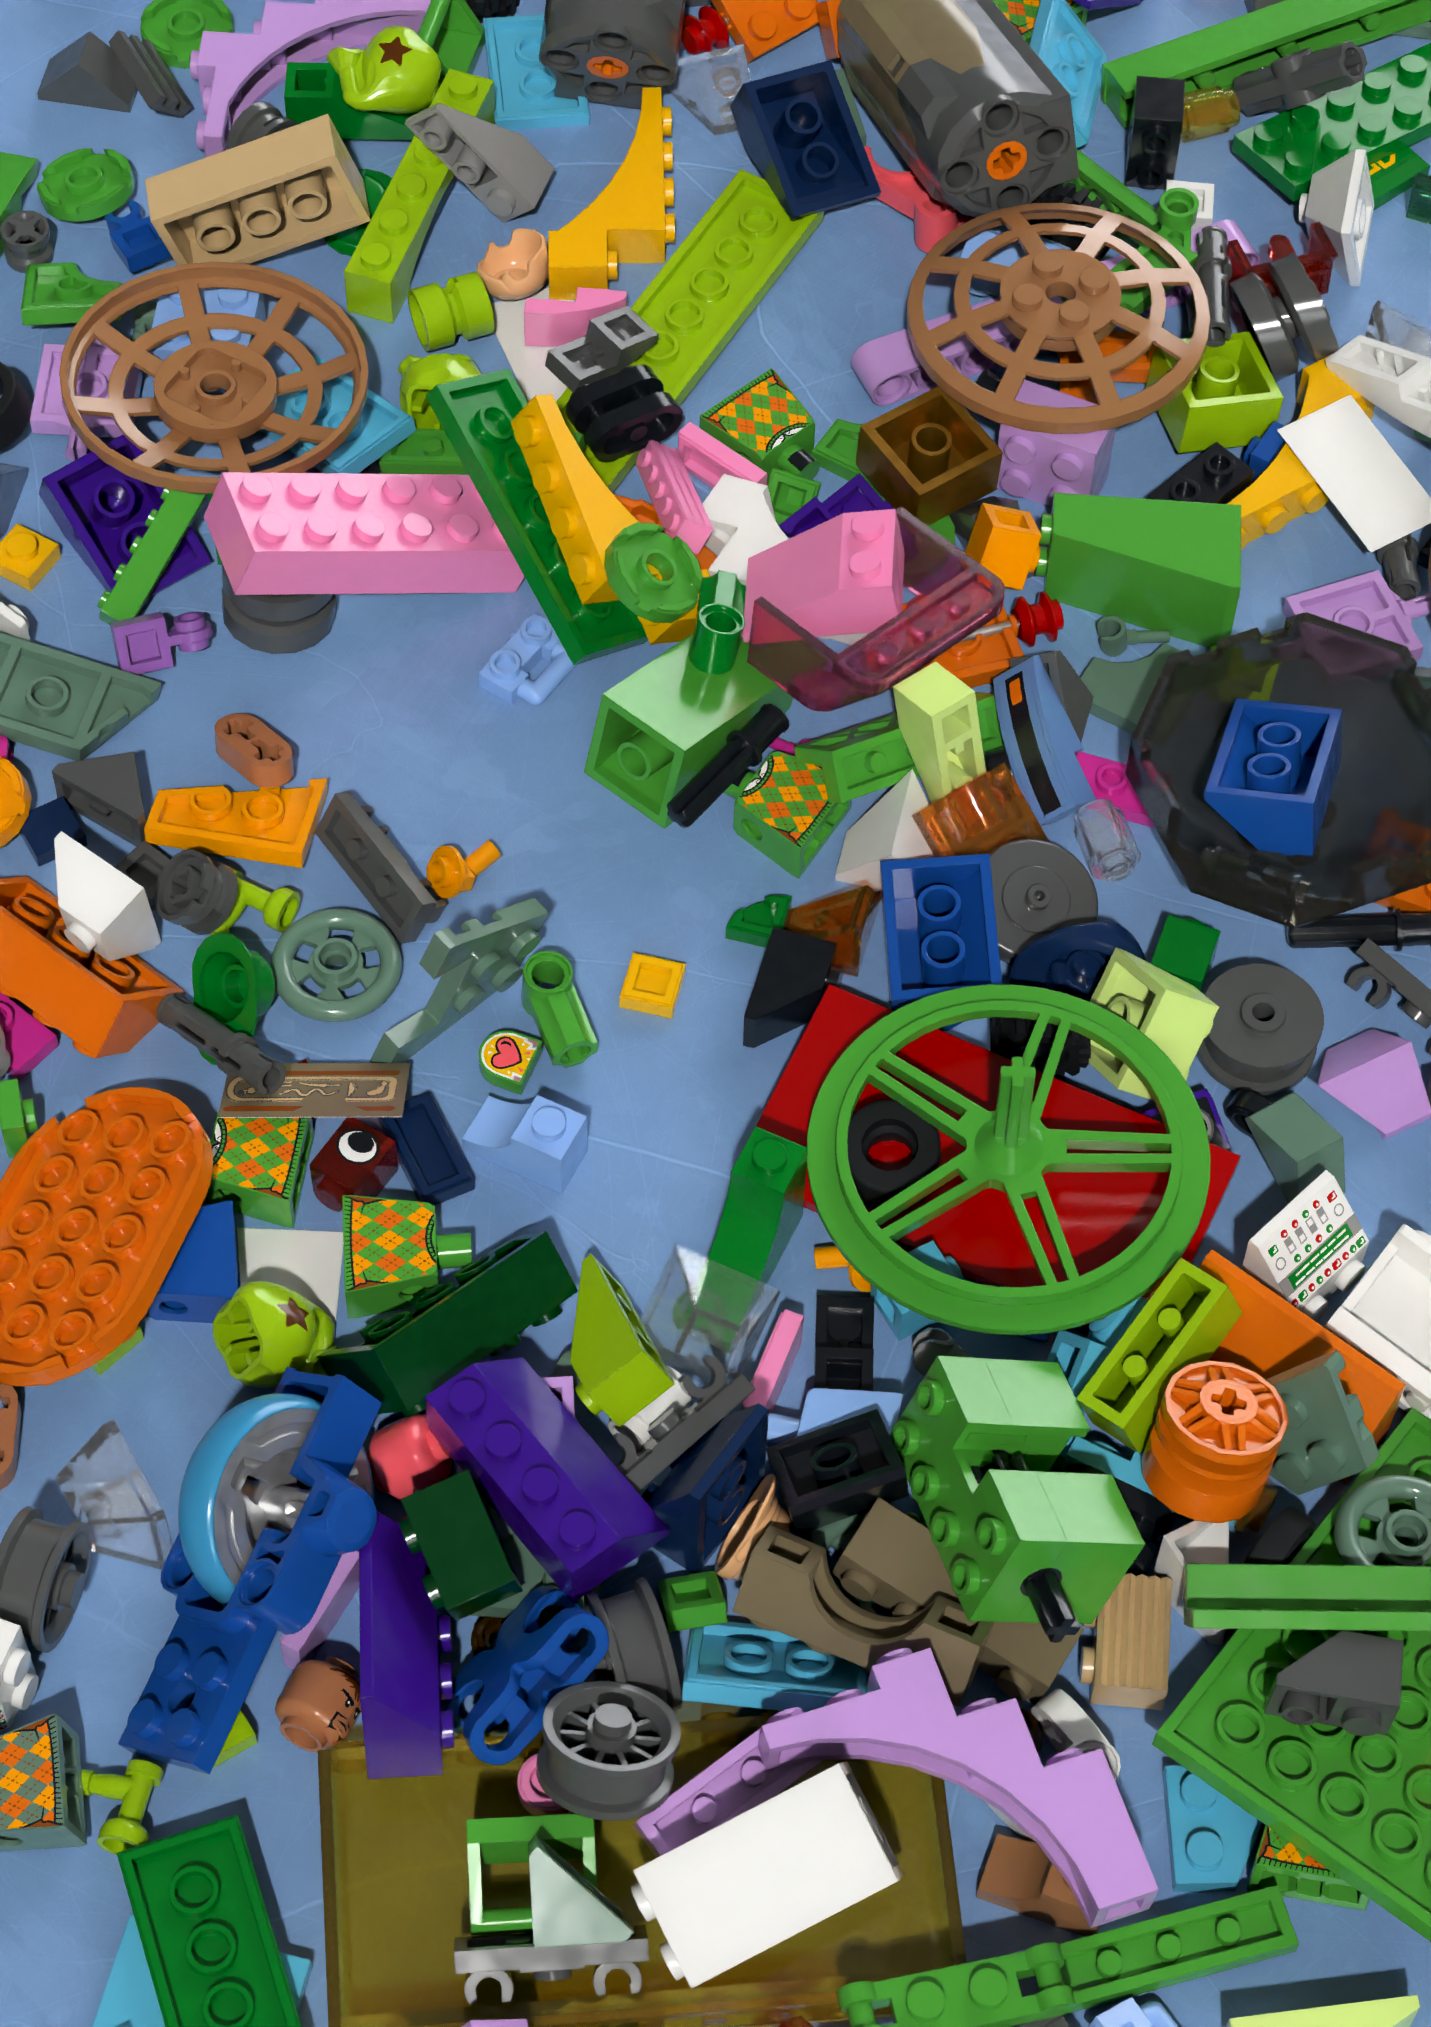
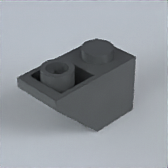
[1264,1630,1404,1736]

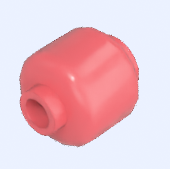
[366,1414,454,1500]

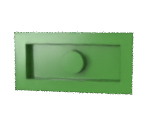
[417,0,485,87]
[466,1813,597,1936]

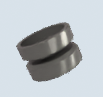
[1229,252,1339,382]
[222,564,336,654]

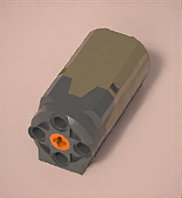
[539,0,686,110]
[836,0,1079,217]

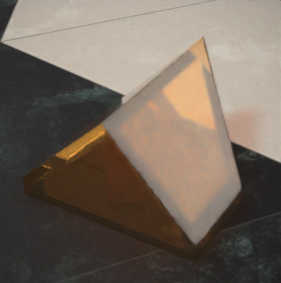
[784,885,882,977]

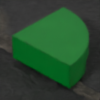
[725,895,792,948]

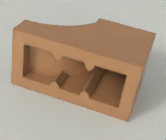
[976,1833,1099,1937]

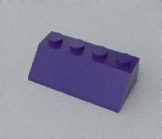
[425,1357,669,1603]
[359,1511,454,1779]

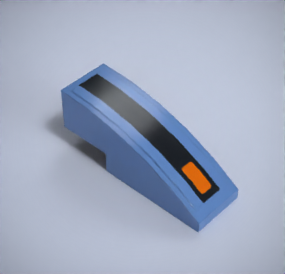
[993,654,1097,828]

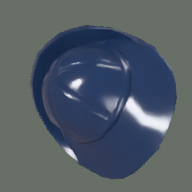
[1009,921,1146,1002]

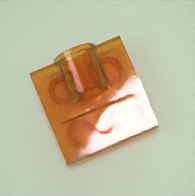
[912,762,1049,857]

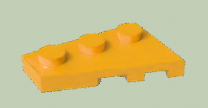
[144,778,328,868]

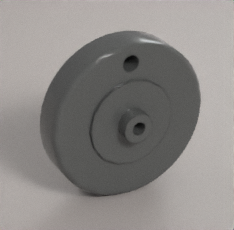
[990,839,1098,965]

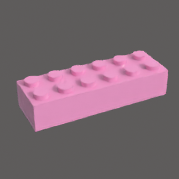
[204,472,524,595]

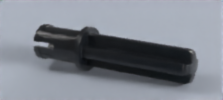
[667,703,789,828]
[1286,908,1431,951]

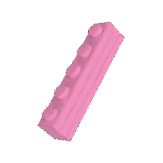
[636,440,713,555]

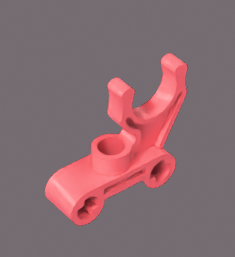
[864,146,1037,253]

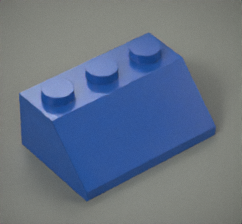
[1204,698,1342,856]
[880,854,1002,1031]

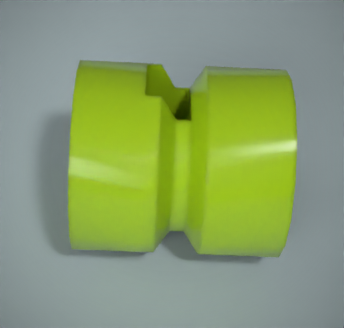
[408,271,495,352]

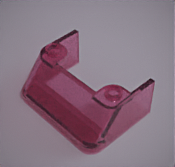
[747,507,1005,712]

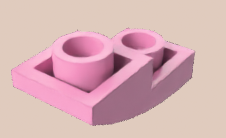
[524,287,627,347]

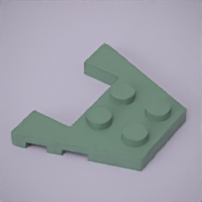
[370,898,549,1063]

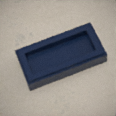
[378,1092,475,1206]

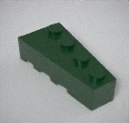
[317,1231,578,1417]

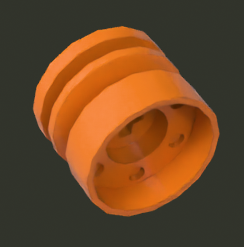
[1141,1360,1289,1523]

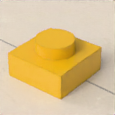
[0,523,61,591]

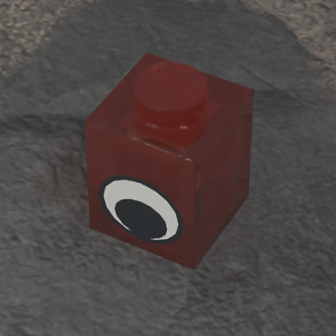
[309,1117,398,1212]

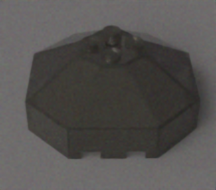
[1125,612,1431,929]

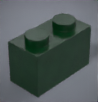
[398,1469,523,1621]

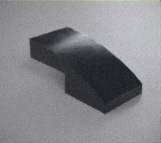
[814,1295,874,1391]

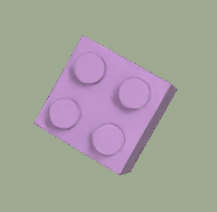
[997,380,1116,508]

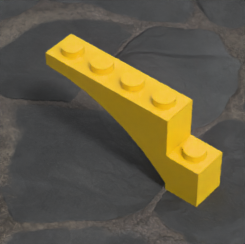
[548,87,675,300]
[1227,354,1375,550]
[510,394,710,645]

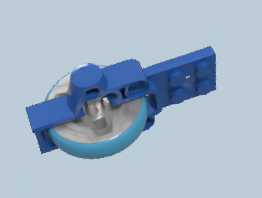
[118,1367,382,1774]

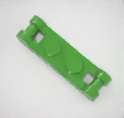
[836,1942,1076,2027]

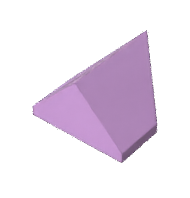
[1317,1028,1431,1140]

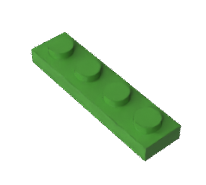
[1060,1885,1299,2015]

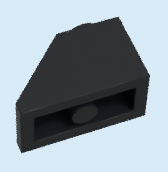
[743,927,844,1048]

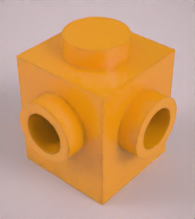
[963,503,1042,590]

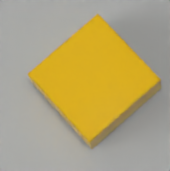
[619,952,686,1019]

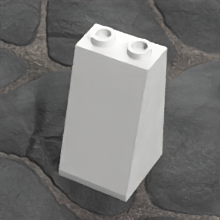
[631,1761,905,1989]

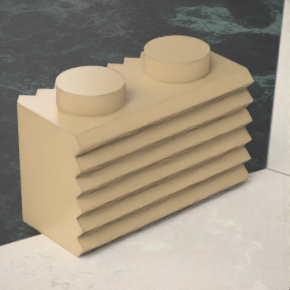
[1079,1573,1172,1711]

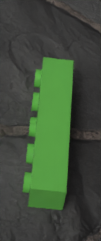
[97,488,207,625]

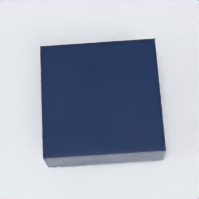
[19,796,88,866]

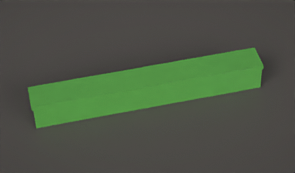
[1101,0,1431,128]

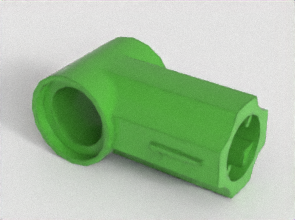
[521,951,598,1068]

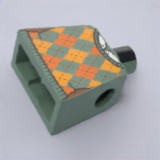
[0,1714,87,1852]

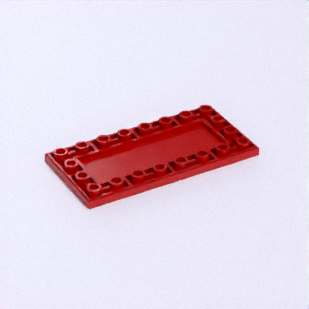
[756,984,1241,1331]

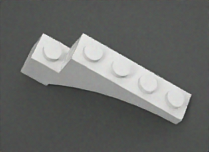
[702,474,907,658]

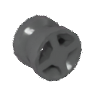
[0,210,54,273]

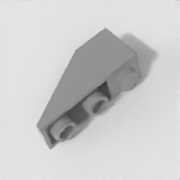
[404,103,554,223]

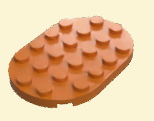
[0,1087,213,1387]

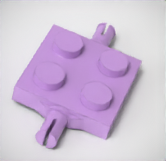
[30,339,143,461]
[1268,570,1431,688]

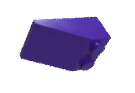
[39,435,212,598]

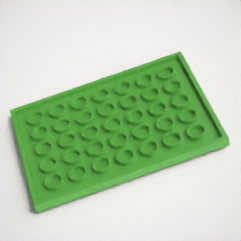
[1152,1408,1431,1942]

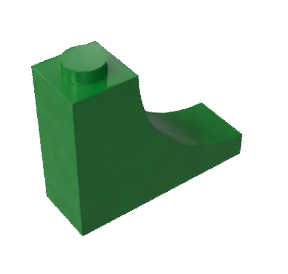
[679,1126,808,1352]

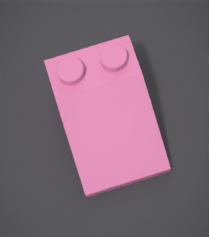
[742,509,905,642]

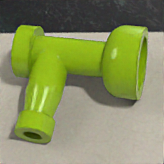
[209,869,300,936]
[81,1759,164,1855]

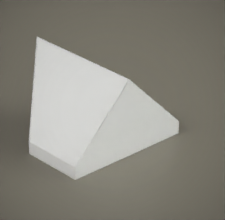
[835,768,951,890]
[1153,1520,1229,1645]

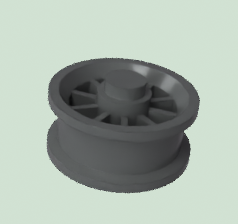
[1197,963,1324,1096]
[0,1506,92,1653]
[584,1578,682,1711]
[536,1681,681,1821]

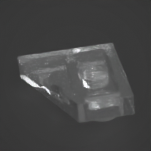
[664,44,751,135]

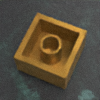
[856,386,1003,533]

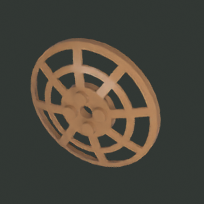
[907,203,1210,434]
[59,262,369,494]

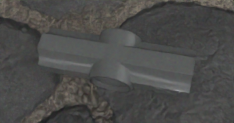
[1231,40,1368,116]

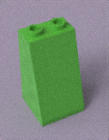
[1035,493,1241,648]
[584,633,801,829]

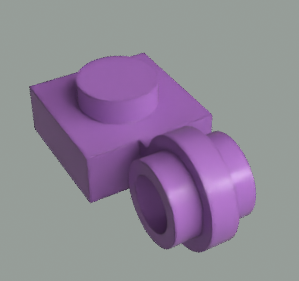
[110,612,213,675]

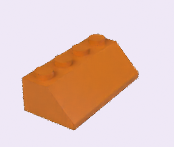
[0,876,186,1058]
[1199,1249,1406,1485]

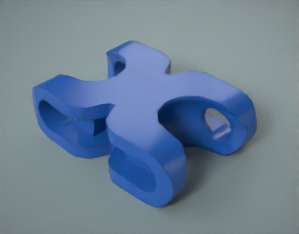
[441,1585,609,1765]

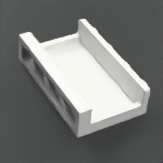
[1324,1224,1431,1420]

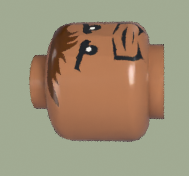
[275,1657,361,1753]

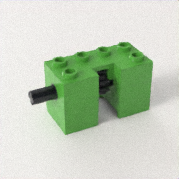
[890,1355,1145,1643]

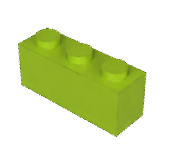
[1076,1258,1243,1454]

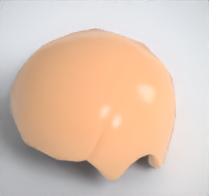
[477,228,549,300]

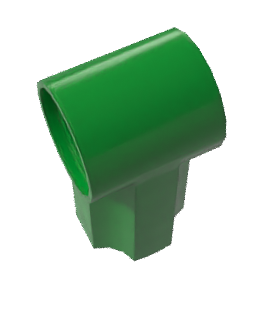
[688,570,746,674]

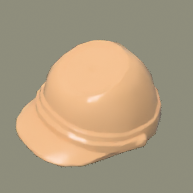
[715,1474,791,1581]

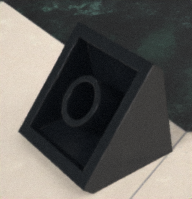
[766,1409,909,1536]

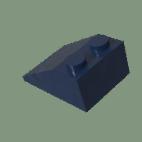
[730,60,881,220]
[641,1403,769,1574]

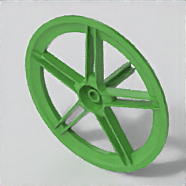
[807,984,1211,1335]

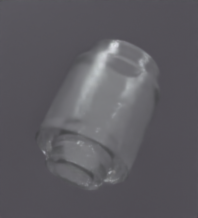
[1073,799,1141,882]

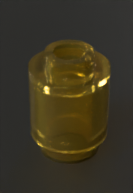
[1180,85,1240,143]

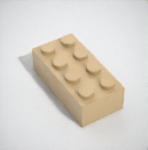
[145,114,371,266]

